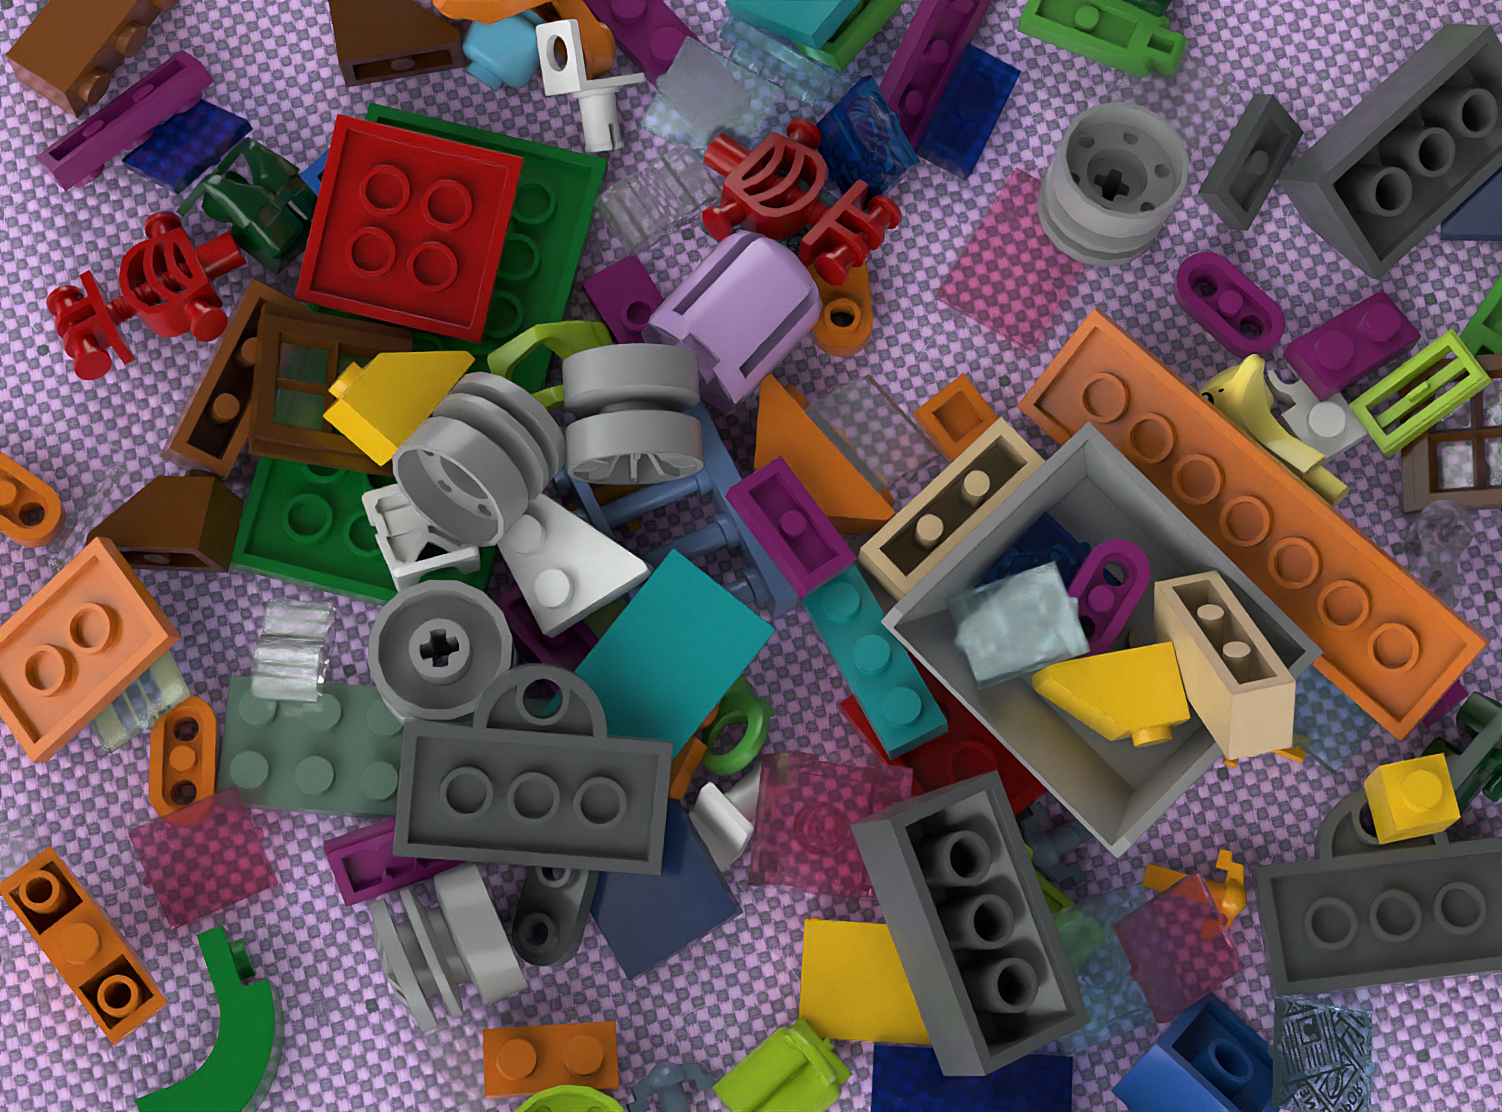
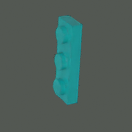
[800,564,948,761]

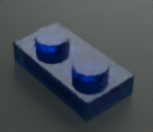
[912,42,1021,181]

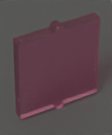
[128,785,279,930]
[1112,871,1244,1023]

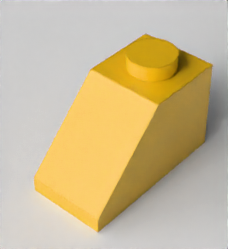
[322,351,476,466]
[1031,641,1191,748]

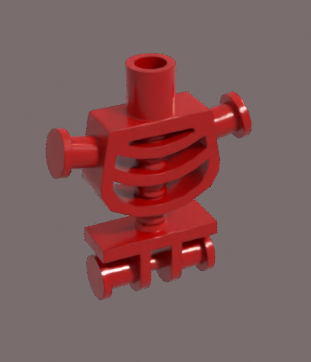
[702,118,902,286]
[46,211,247,380]

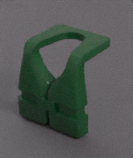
[176,136,318,259]

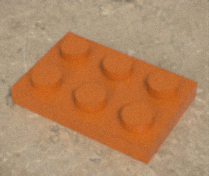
[0,537,182,762]

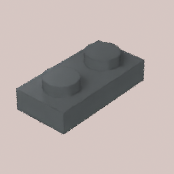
[1197,94,1304,231]

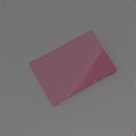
[935,167,1085,352]

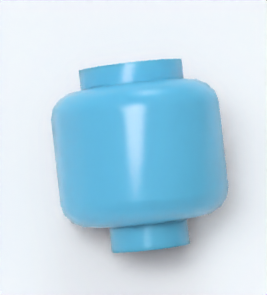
[461,9,547,92]

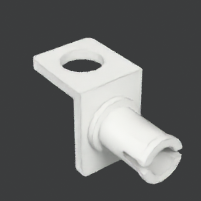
[536,19,645,153]
[688,761,787,873]

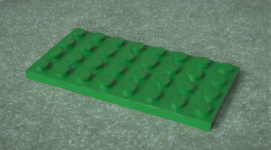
[230,103,608,606]

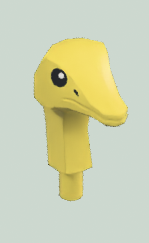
[1199,354,1349,507]

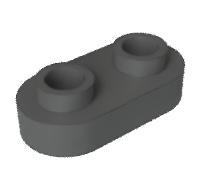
[511,866,599,967]

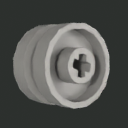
[367,580,518,726]

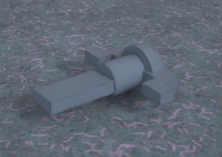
[1021,800,1095,887]
[626,1062,716,1112]

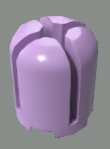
[641,230,823,414]

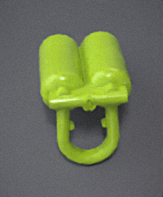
[711,1017,853,1112]

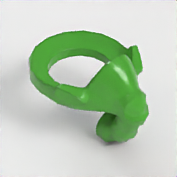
[701,674,777,776]

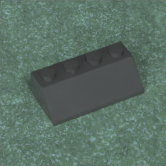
[1276,24,1502,280]
[850,770,1091,1076]

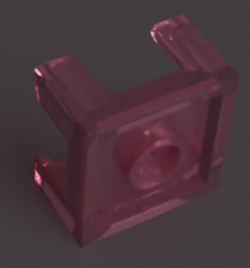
[748,750,913,902]

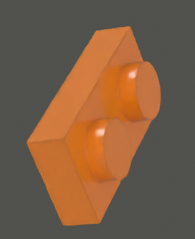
[482,1021,619,1099]

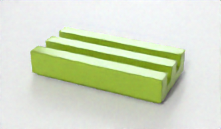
[1349,328,1493,457]

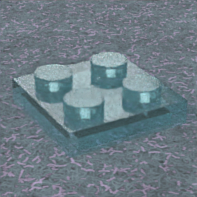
[718,15,858,111]
[1051,882,1186,1057]

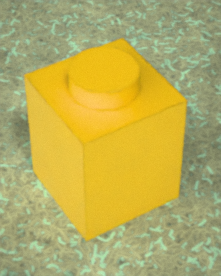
[1363,753,1461,844]

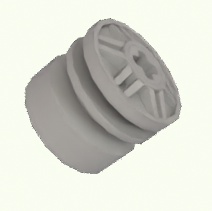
[1036,101,1190,268]
[392,371,567,547]
[368,861,528,1033]

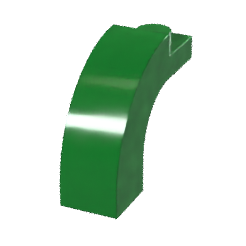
[135,925,284,1112]

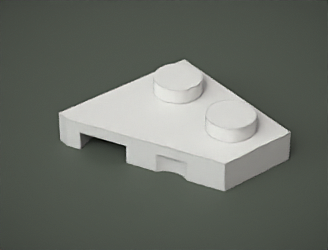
[497,492,655,638]

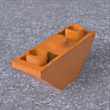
[754,373,896,536]
[0,846,170,1046]

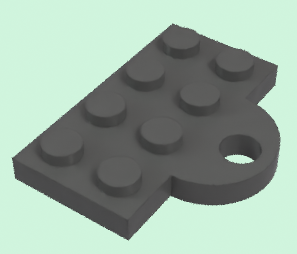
[392,663,673,875]
[1251,788,1502,1000]

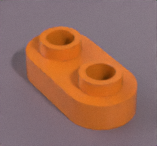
[531,0,616,81]
[807,251,873,357]
[0,451,66,548]
[148,694,220,827]

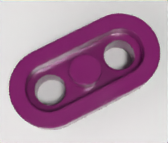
[1173,252,1285,359]
[1048,539,1151,660]

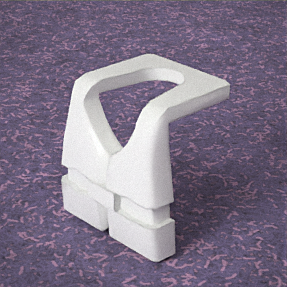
[362,483,481,592]

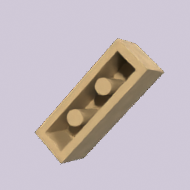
[857,416,1046,603]
[1153,570,1296,761]

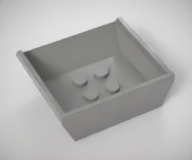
[881,421,1324,859]

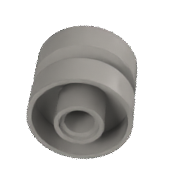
[562,343,704,485]

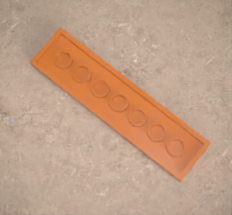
[1016,308,1491,742]

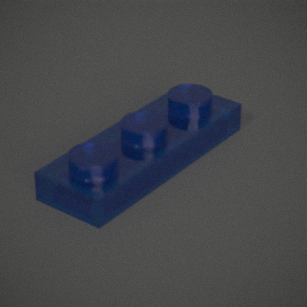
[870,1045,1073,1112]

